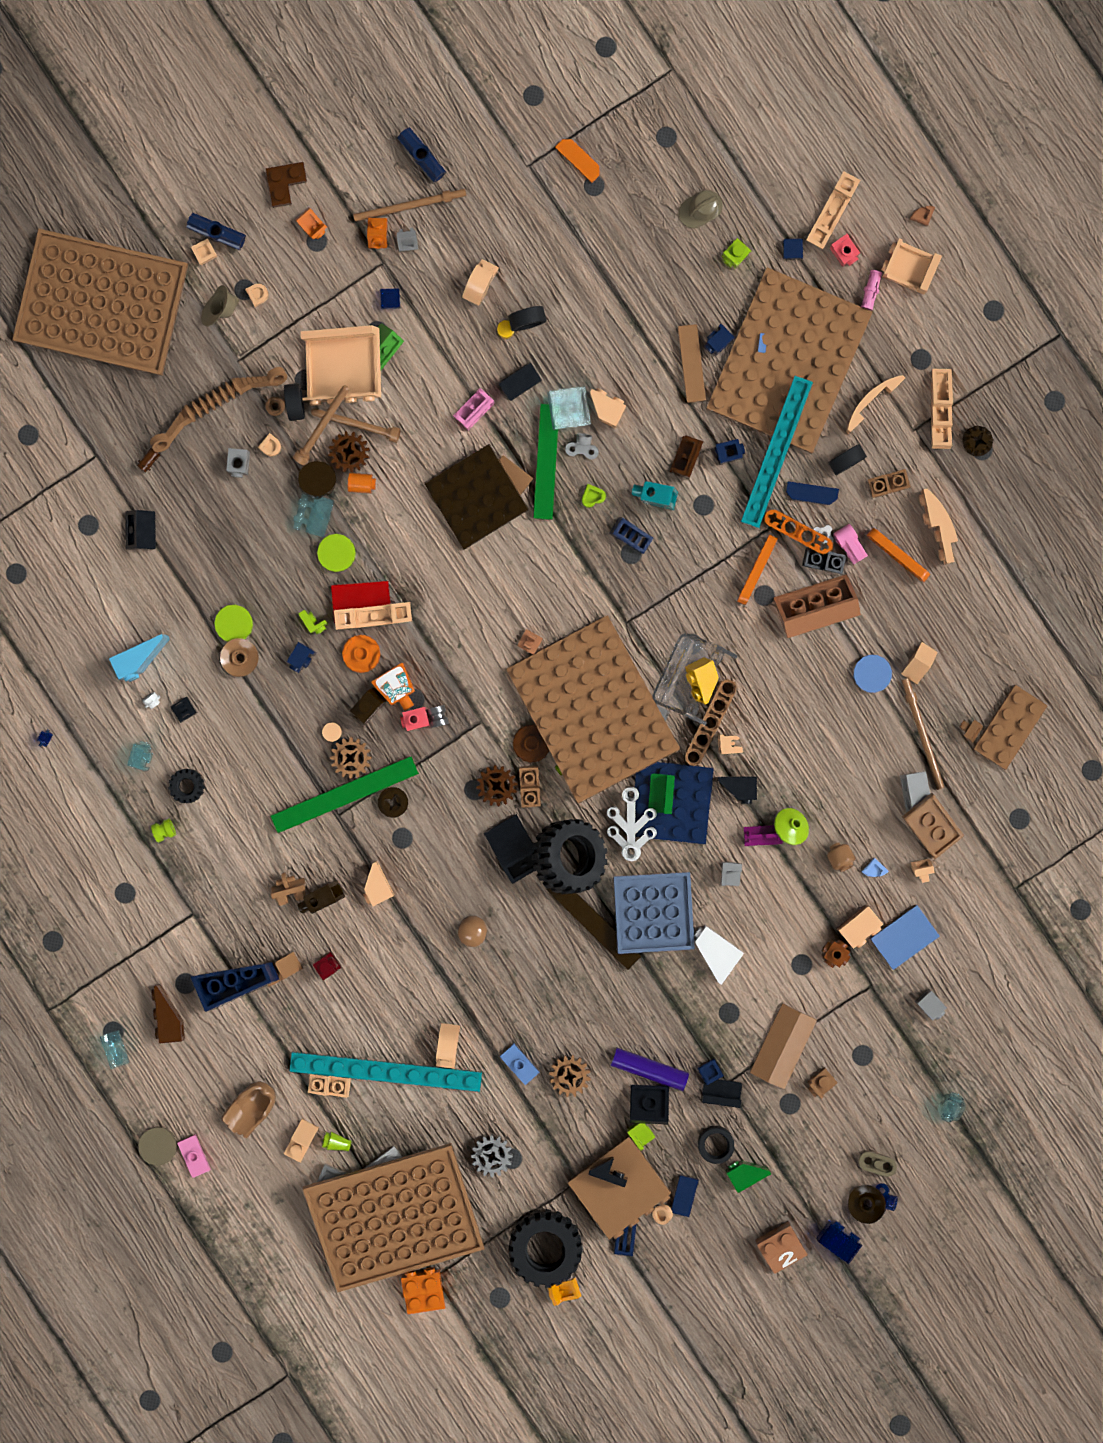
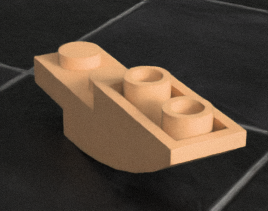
[919,489,958,565]

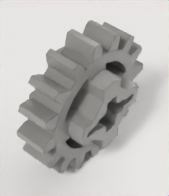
[471,1134,513,1177]

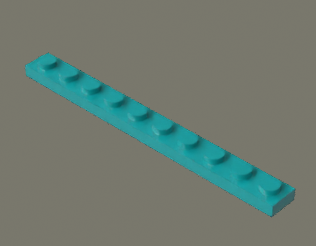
[290,1052,482,1092]

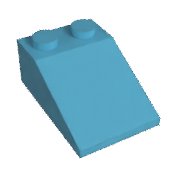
[109,634,170,682]

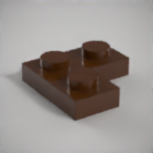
[266,162,307,208]

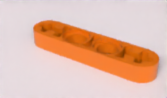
[764,510,833,554]
[866,528,930,582]
[737,534,778,605]

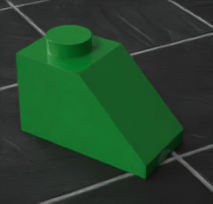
[725,1160,771,1193]

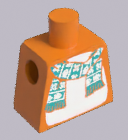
[371,663,415,711]

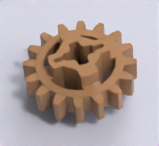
[330,737,372,779]
[549,1055,591,1097]

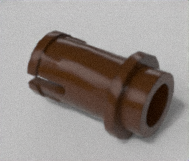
[137,448,161,473]

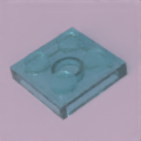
[547,386,591,430]

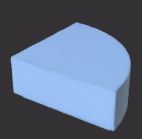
[861,858,889,877]

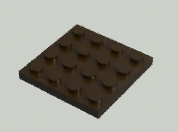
[425,444,529,550]

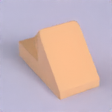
[284,1119,319,1163]

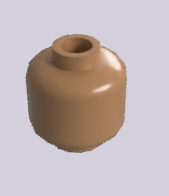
[827,842,856,872]

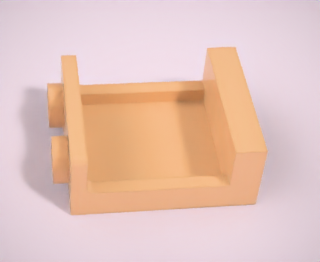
[881,238,942,295]

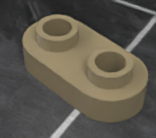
[858,1151,897,1177]

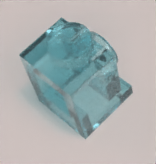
[127,741,153,771]

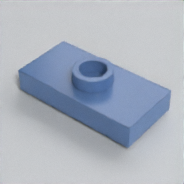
[500,1043,540,1085]

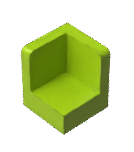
[627,1123,655,1151]

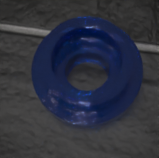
[37,729,53,747]

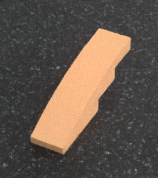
[931,369,953,449]

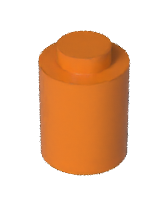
[348,473,376,494]

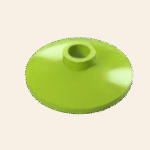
[774,808,809,845]

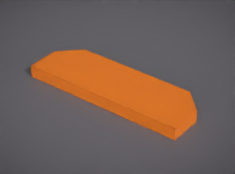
[555,139,599,183]

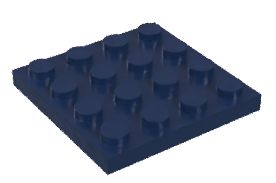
[633,762,714,844]

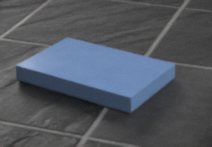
[870,905,940,970]

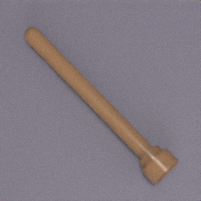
[293,385,349,465]
[311,408,401,443]

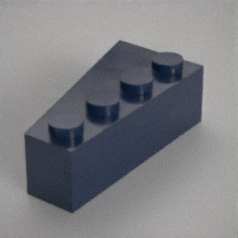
[191,962,280,1012]

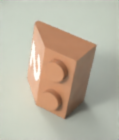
[755,1221,808,1274]

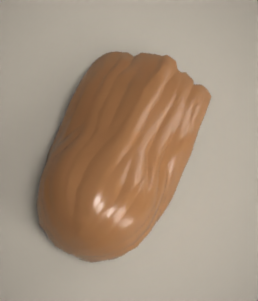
[221,1081,276,1138]

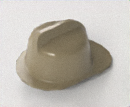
[679,190,723,228]
[201,285,239,326]

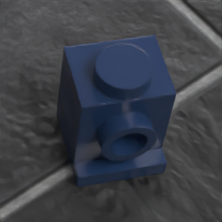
[704,323,734,356]
[715,439,745,465]
[287,642,317,673]

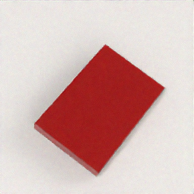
[331,581,391,624]

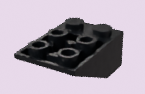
[484,814,535,884]

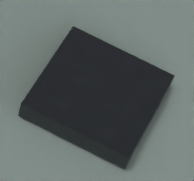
[630,1085,669,1125]

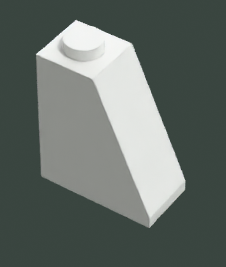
[694,925,744,985]

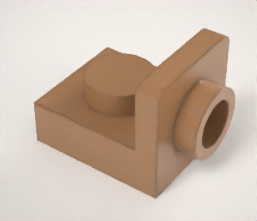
[808,1067,838,1099]

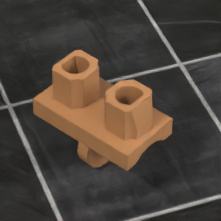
[271,872,306,906]

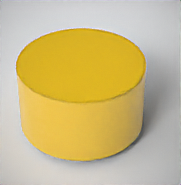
[497,320,515,339]

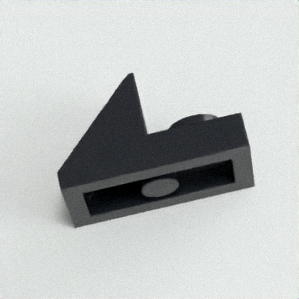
[588,1157,628,1188]

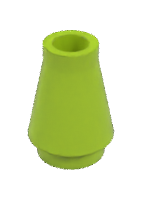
[322,1132,351,1152]

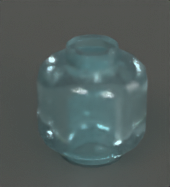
[937,1092,966,1122]

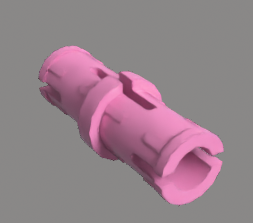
[861,270,882,311]

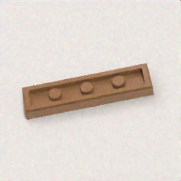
[678,324,706,403]

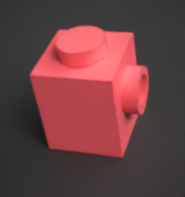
[400,707,430,731]

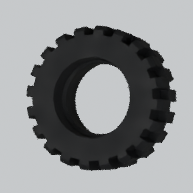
[531,819,608,894]
[508,1209,582,1288]

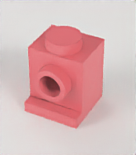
[830,234,860,267]

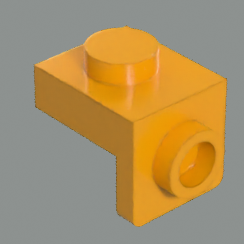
[548,1278,581,1306]

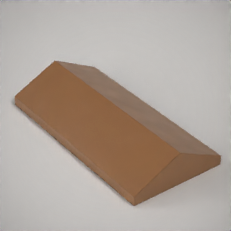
[750,1003,817,1089]

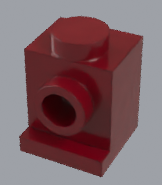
[313,952,341,981]

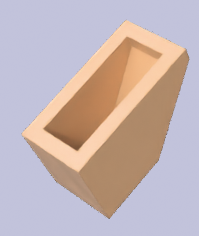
[363,861,395,906]

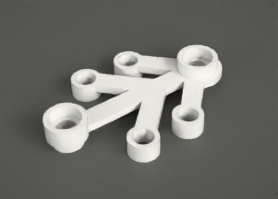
[607,787,657,861]

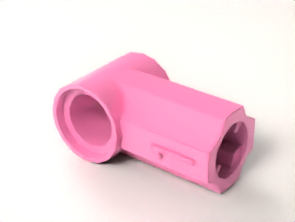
[833,524,868,565]

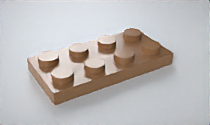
[973,685,1048,770]

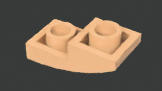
[308,1074,351,1098]

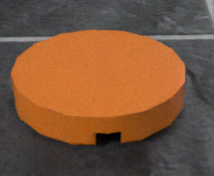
[342,635,381,673]

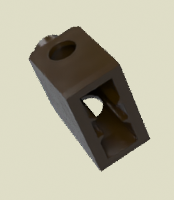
[349,688,387,727]
[297,880,346,914]

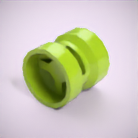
[151,818,176,843]

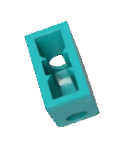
[632,481,678,510]

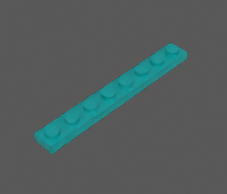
[741,376,813,528]

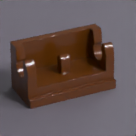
[670,435,704,479]

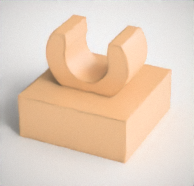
[911,859,935,883]

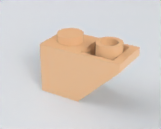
[590,388,626,429]

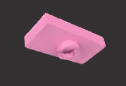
[177,1134,211,1178]

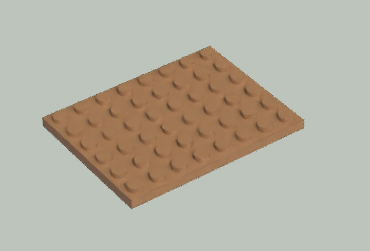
[12,229,188,376]
[706,267,873,454]
[506,615,680,804]
[303,1143,485,1293]

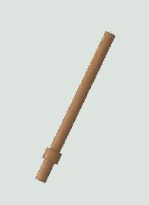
[353,188,467,222]
[901,678,945,790]

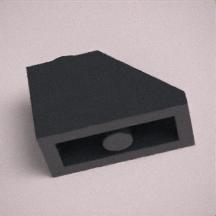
[717,776,757,804]

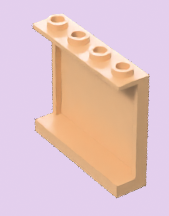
[301,325,381,406]

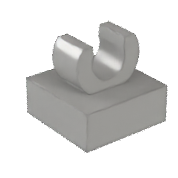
[397,228,418,252]

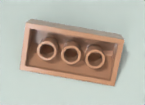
[774,574,861,638]

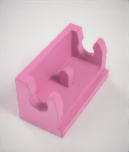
[453,388,495,431]

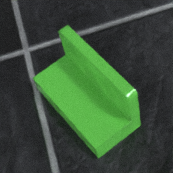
[378,324,404,370]

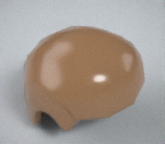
[458,916,487,947]

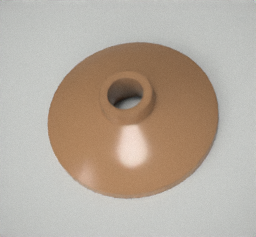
[220,638,259,677]

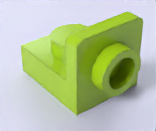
[721,238,751,269]
[298,610,328,635]

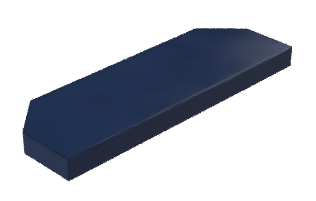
[786,481,839,505]

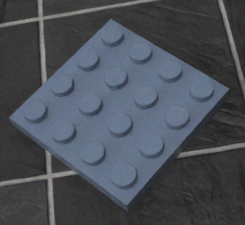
[613,872,695,954]

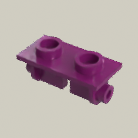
[743,825,783,846]

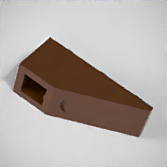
[151,984,185,1044]

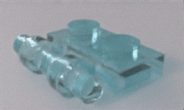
[293,492,334,538]

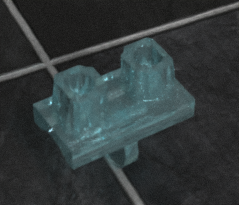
[100,1030,130,1069]

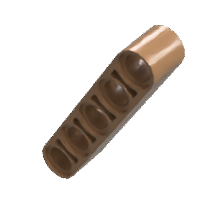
[684,679,737,766]

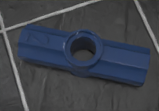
[397,127,446,183]
[186,212,246,251]

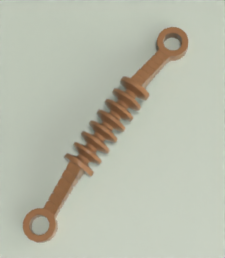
[150,367,287,452]

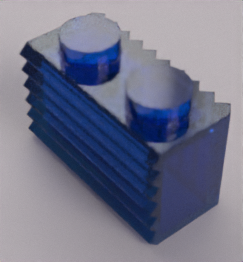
[816,1220,862,1264]

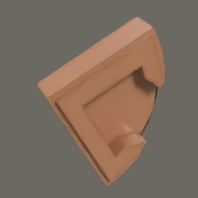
[910,206,935,226]

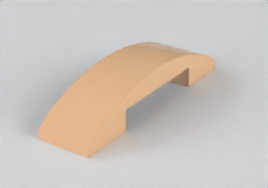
[806,171,861,249]
[846,375,905,434]
[334,602,412,630]

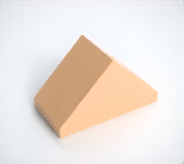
[901,642,938,684]

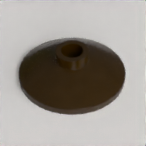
[848,1185,886,1224]

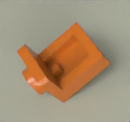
[295,207,327,240]
[367,218,388,249]

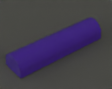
[610,1047,689,1091]

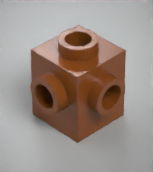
[821,939,850,968]

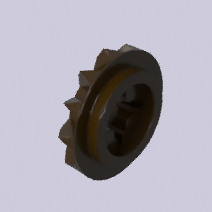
[962,425,994,456]
[378,787,408,818]

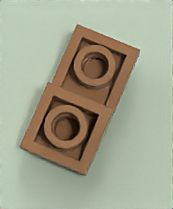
[868,469,911,498]
[519,766,541,807]

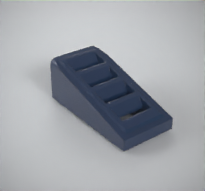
[609,517,653,554]

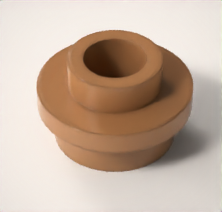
[266,397,285,416]

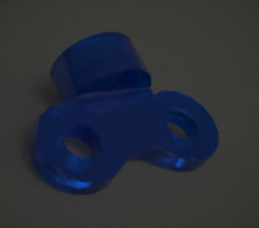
[876,1183,898,1214]

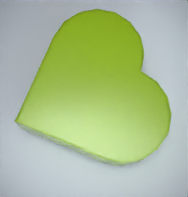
[582,484,606,508]

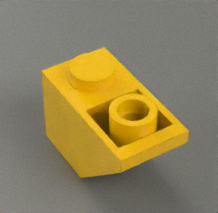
[685,657,719,704]

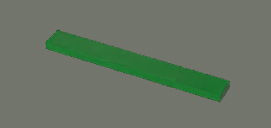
[271,756,419,833]

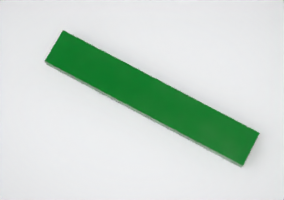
[534,404,560,520]

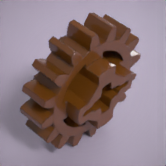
[328,431,370,473]
[476,765,518,807]

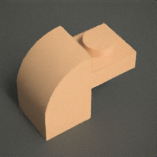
[462,259,499,306]
[436,1023,460,1069]

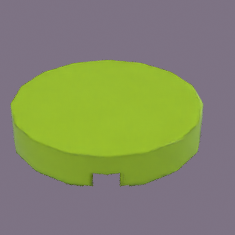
[317,534,356,572]
[215,605,253,642]

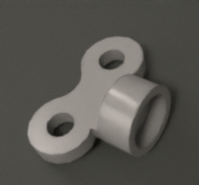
[565,433,599,459]

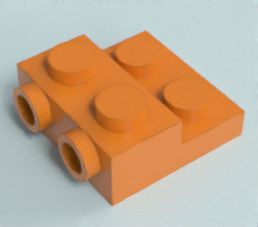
[401,1267,446,1315]

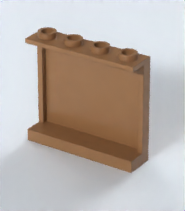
[568,1136,671,1240]

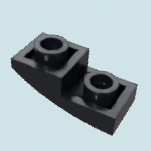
[802,547,846,574]

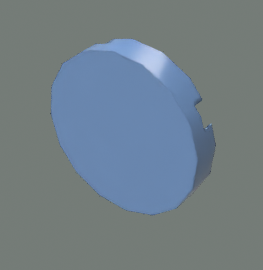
[853,655,892,693]

